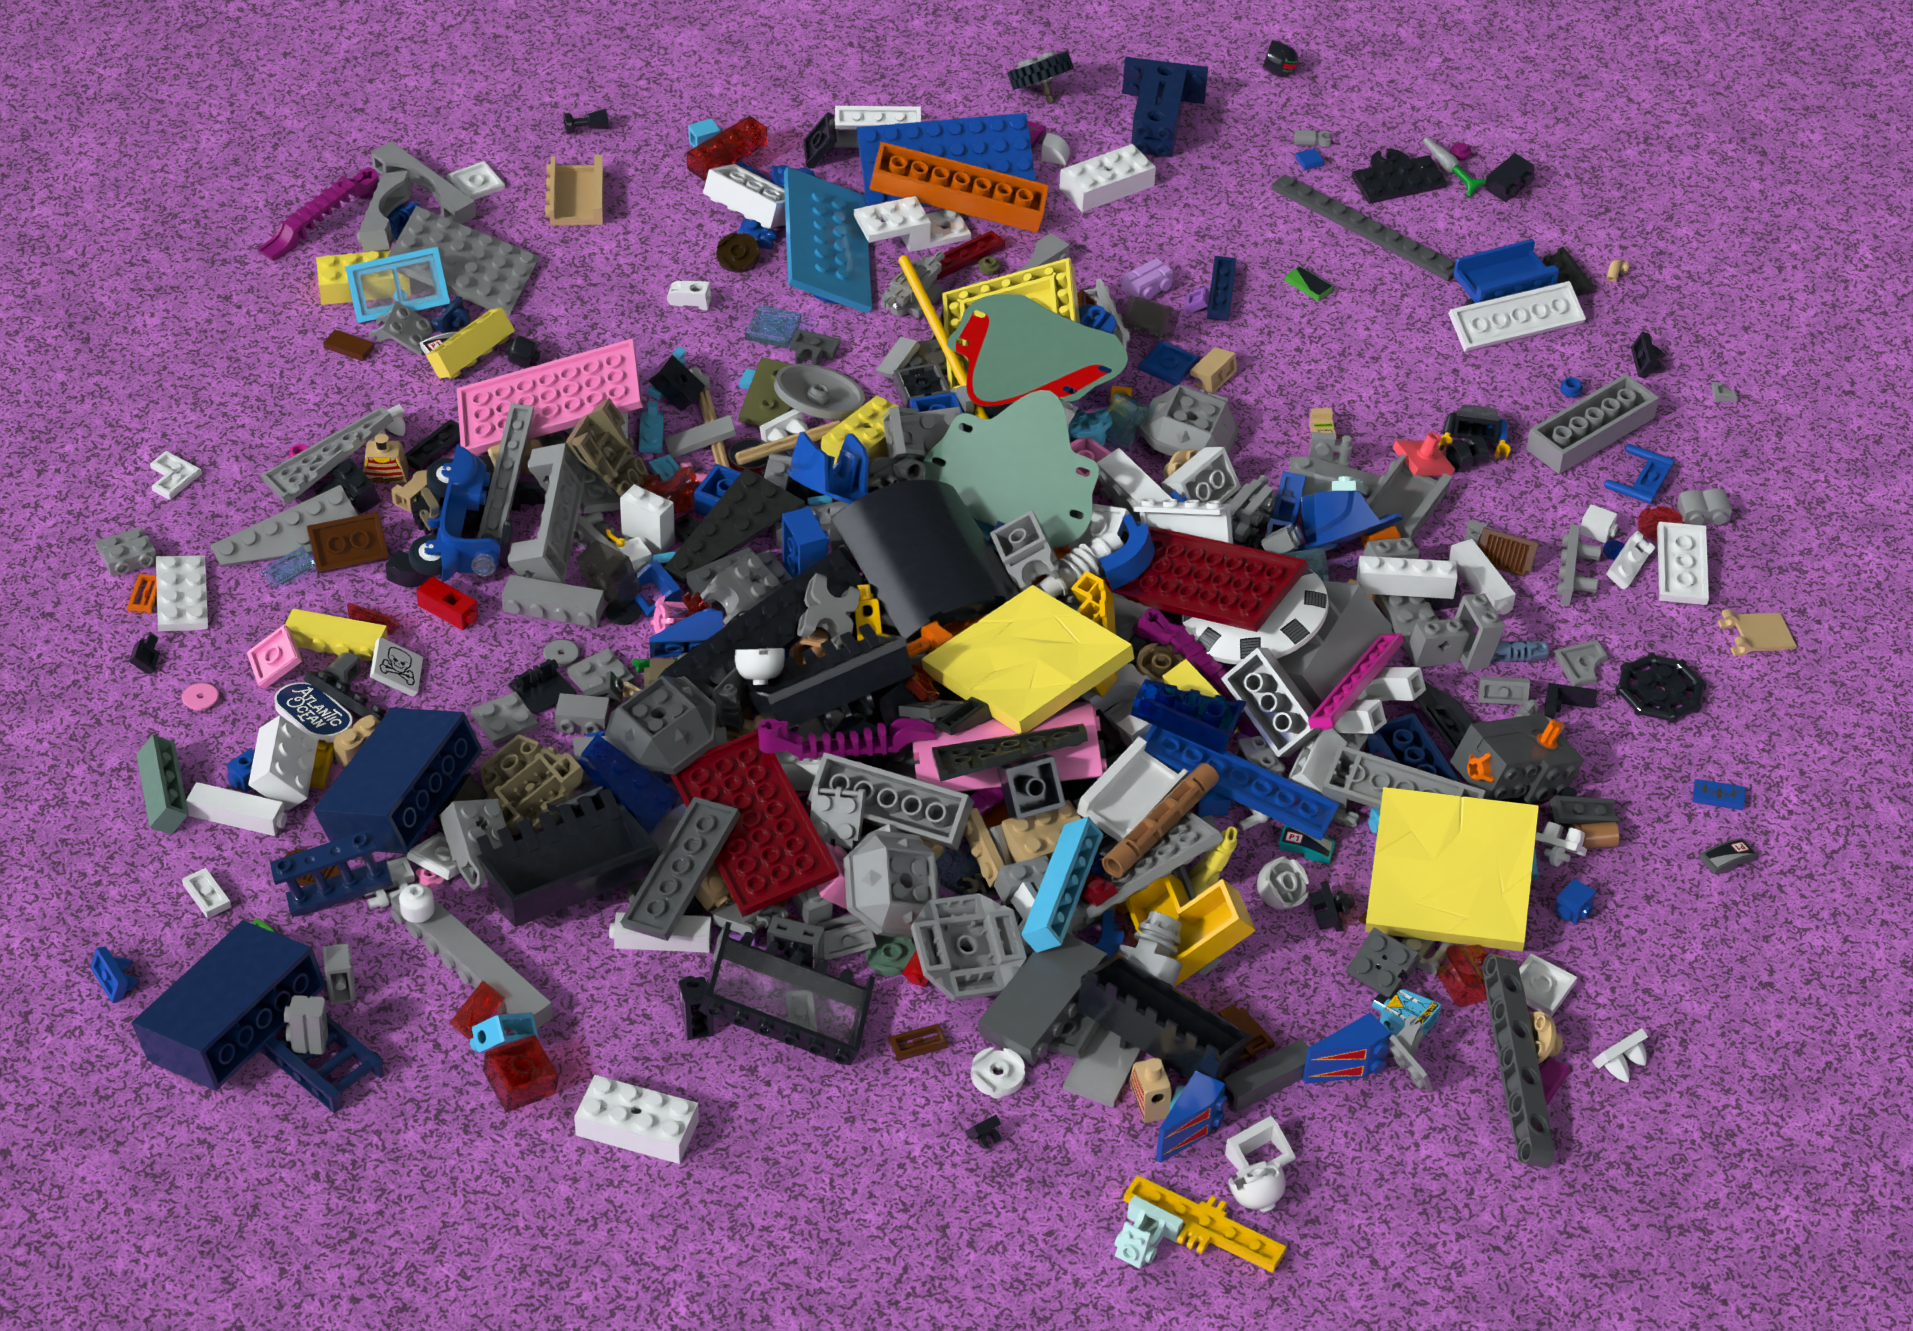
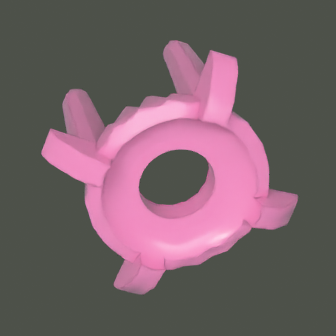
[650,596,693,634]

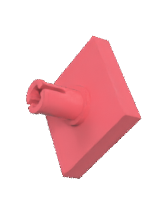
[1392,432,1455,476]

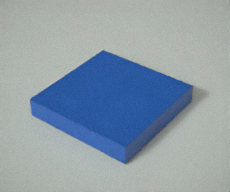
[1138,341,1200,386]

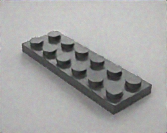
[620,797,741,941]

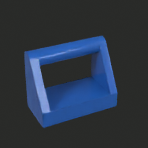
[624,560,681,618]

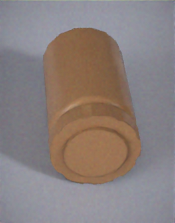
[1570,822,1619,849]

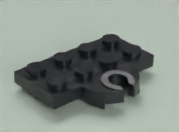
[1352,148,1447,204]

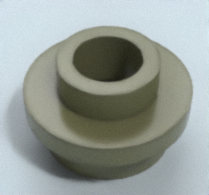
[978,256,1000,275]

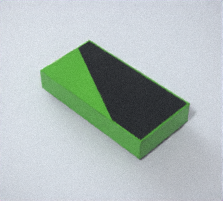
[1285,266,1333,301]

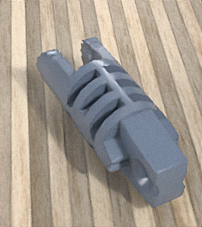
[1491,640,1549,662]

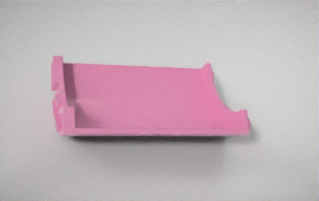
[912,701,1107,792]

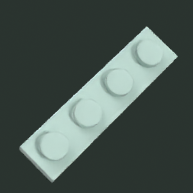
[1332,476,1369,496]

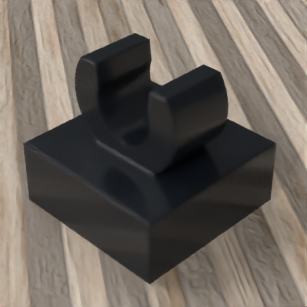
[965,1114,1001,1149]

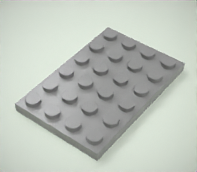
[388,206,540,316]
[1076,811,1223,919]

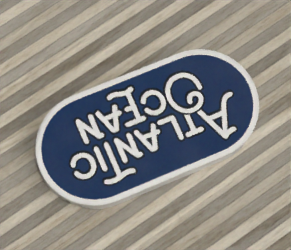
[274,682,353,743]

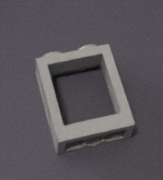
[1454,593,1505,671]

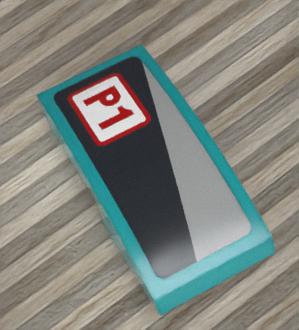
[1279,825,1335,864]

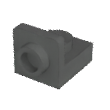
[584,671,625,707]

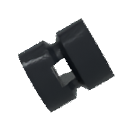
[1446,435,1489,472]

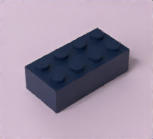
[1366,713,1461,783]

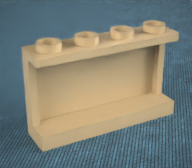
[545,155,604,225]

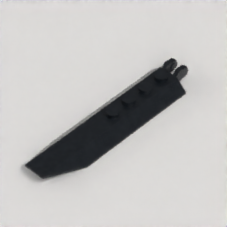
[1414,681,1534,805]

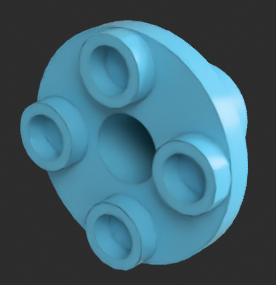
[1068,408,1112,446]

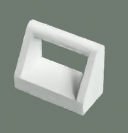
[1225,1116,1296,1170]

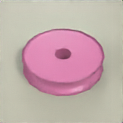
[181,682,219,711]

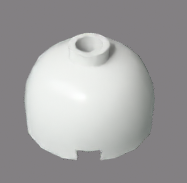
[735,648,785,685]
[1257,856,1309,910]
[1228,1160,1286,1212]

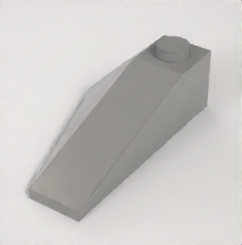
[1288,457,1380,498]

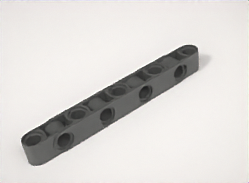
[1483,954,1554,1168]

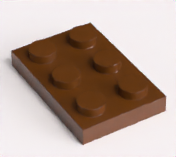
[307,512,389,574]

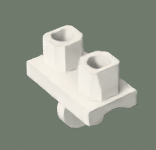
[1535,821,1587,867]

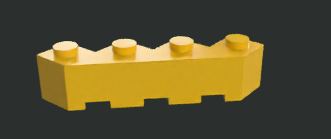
[1071,571,1118,698]

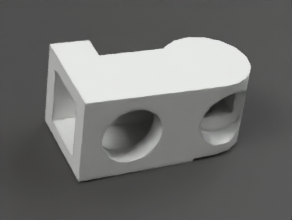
[667,281,712,310]

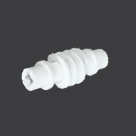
[1036,531,1124,598]

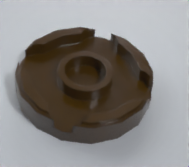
[716,232,760,273]

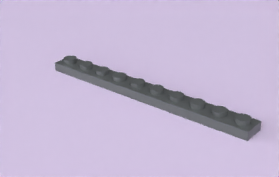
[1271,174,1455,281]

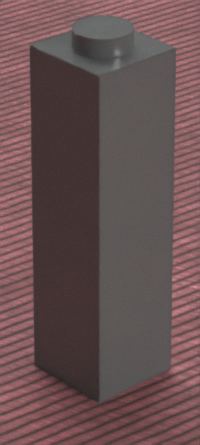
[1222,1039,1309,1112]

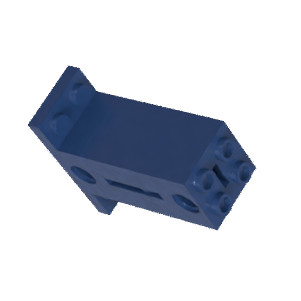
[1122,57,1208,157]

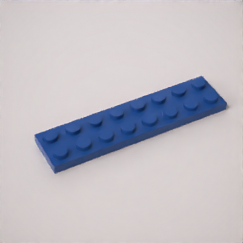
[1144,719,1340,841]

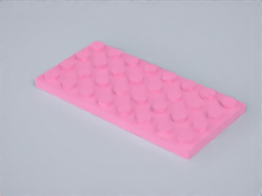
[457,338,643,455]

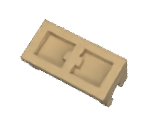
[1190,347,1237,394]

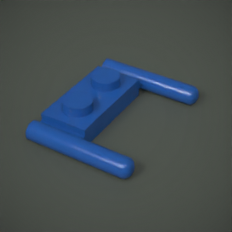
[1604,444,1675,504]

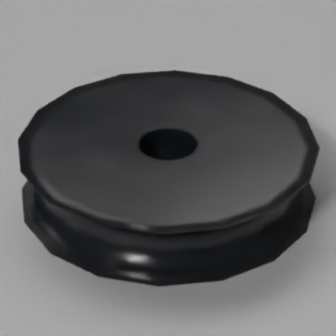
[605,599,641,625]

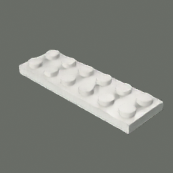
[1448,281,1586,352]

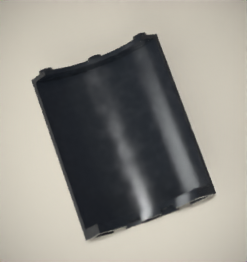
[831,480,1021,643]

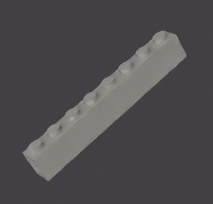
[391,883,553,1029]

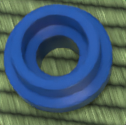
[1560,377,1583,397]

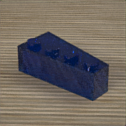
[1130,679,1247,755]
[578,734,680,837]

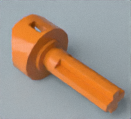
[906,621,953,658]

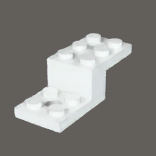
[854,196,971,252]

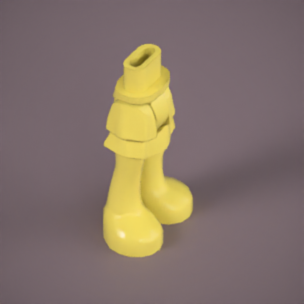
[1188,826,1237,896]

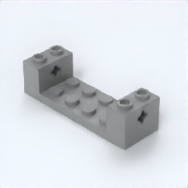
[508,443,587,584]
[1363,537,1469,667]
[1322,745,1486,812]

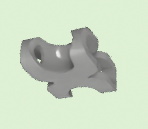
[797,573,860,650]

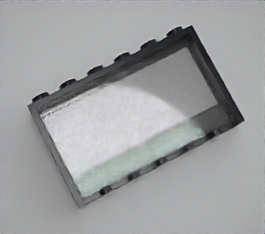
[698,922,876,1065]

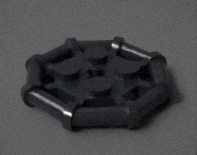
[1615,652,1706,723]

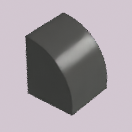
[324,652,361,685]

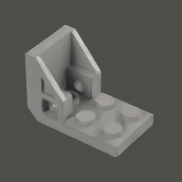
[882,407,964,462]

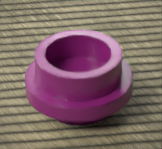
[1450,143,1471,160]

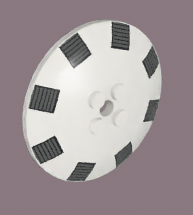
[1182,568,1329,664]

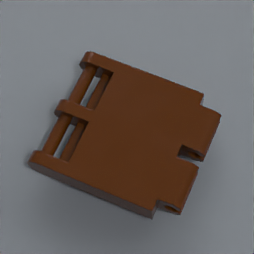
[1218,1004,1275,1069]

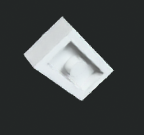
[182,868,231,919]

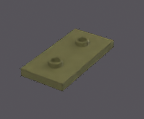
[738,357,793,427]

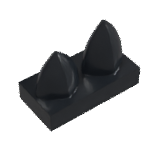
[1631,331,1666,378]
[1096,709,1127,758]

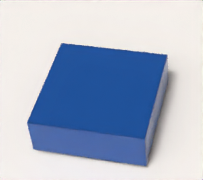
[1295,148,1324,170]

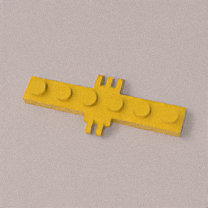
[1123,1175,1287,1273]

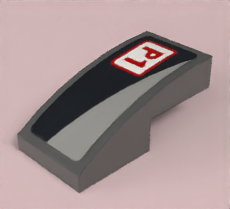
[1699,838,1758,874]

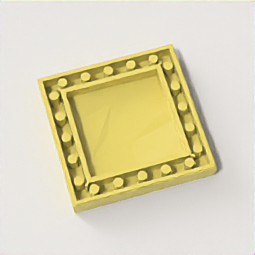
[942,258,1080,389]
[921,585,1134,734]
[1365,787,1539,952]

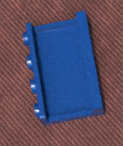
[1453,239,1559,303]

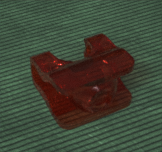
[641,466,698,514]
[1437,945,1488,1007]

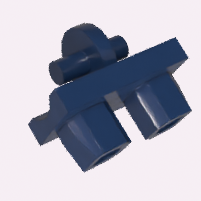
[430,297,471,334]

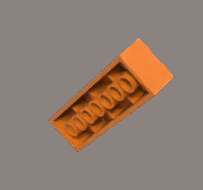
[869,142,1049,233]

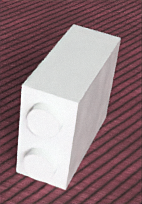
[620,485,675,554]

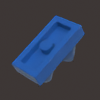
[90,946,139,1003]

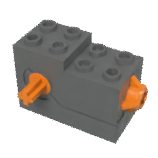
[1450,713,1584,803]

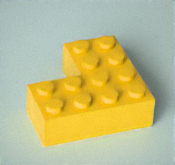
[1125,874,1256,988]

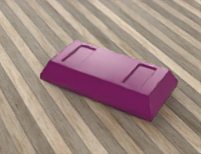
[1539,1057,1571,1106]

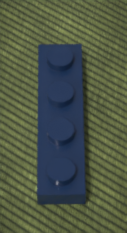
[1207,256,1236,321]

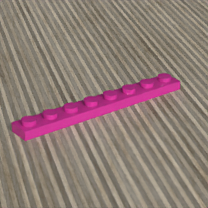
[1308,633,1404,730]

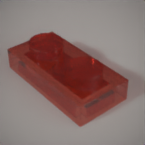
[450,980,505,1040]

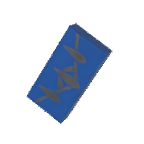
[1692,779,1745,810]

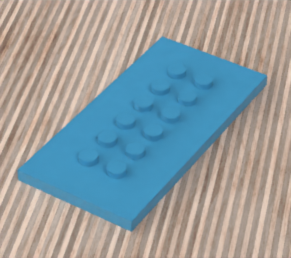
[784,166,872,313]

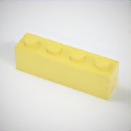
[426,307,515,379]
[285,609,388,661]

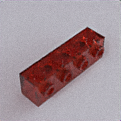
[687,116,767,181]

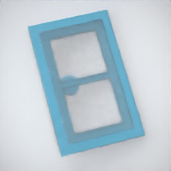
[345,246,451,323]

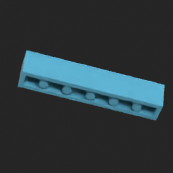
[1021,816,1103,953]

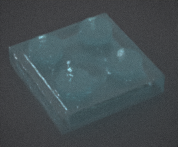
[745,305,801,348]

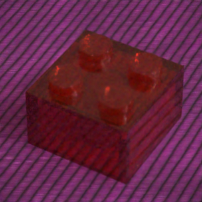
[482,1035,559,1112]

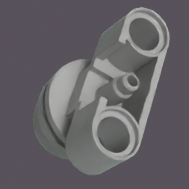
[1117,911,1183,987]

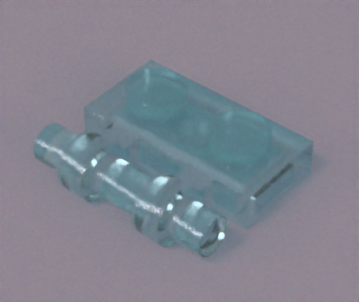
[935,844,981,896]

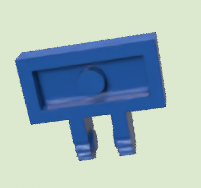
[737,219,778,249]

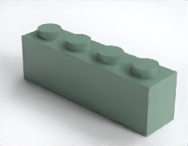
[136,735,188,834]

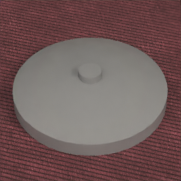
[774,364,865,420]

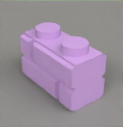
[1121,258,1173,303]

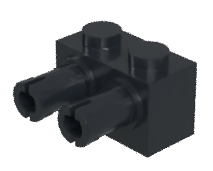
[315,458,381,513]

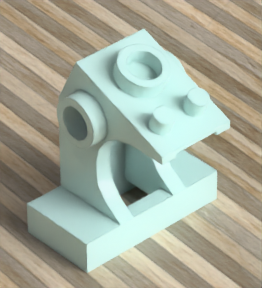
[1114,1195,1183,1269]

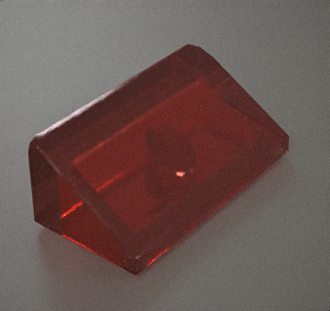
[347,603,400,635]

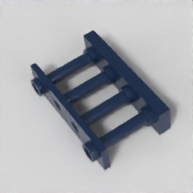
[270,829,393,917]
[262,1012,384,1113]

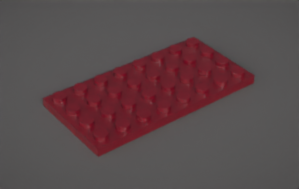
[1104,526,1309,632]
[669,730,839,918]

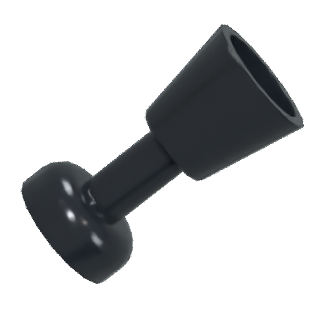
[563,108,609,135]

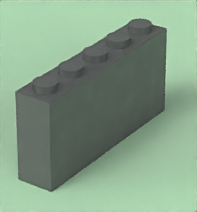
[978,932,1108,1065]

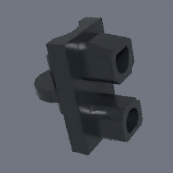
[1309,880,1355,932]

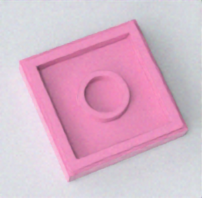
[247,624,302,689]

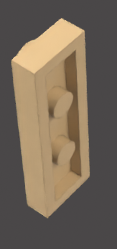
[963,808,1005,888]

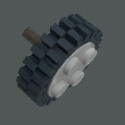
[1007,50,1074,104]

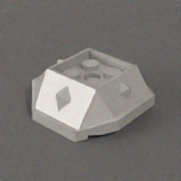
[1138,384,1239,456]
[843,830,941,938]
[911,893,1027,1001]

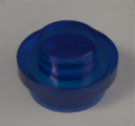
[1603,540,1625,560]

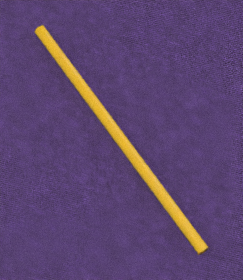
[898,255,989,419]

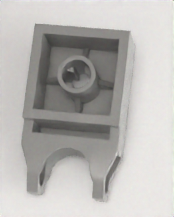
[990,510,1060,591]
[700,551,783,625]
[439,799,506,890]

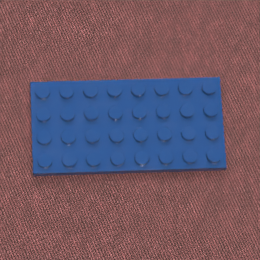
[857,113,1036,207]

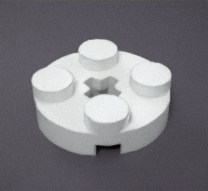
[971,1047,1025,1099]

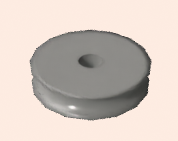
[543,639,580,667]

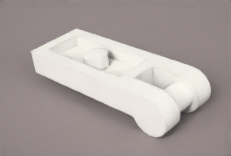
[1606,531,1655,589]

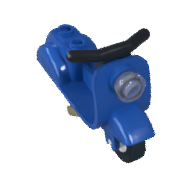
[409,445,513,583]

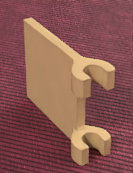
[1718,609,1797,656]

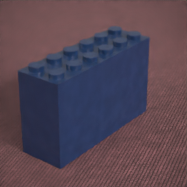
[313,708,483,854]
[131,920,327,1091]

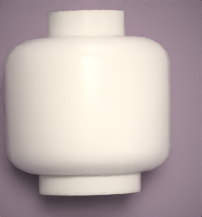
[399,884,435,923]

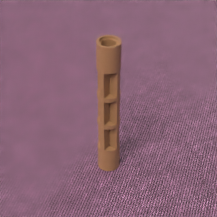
[1102,763,1219,878]

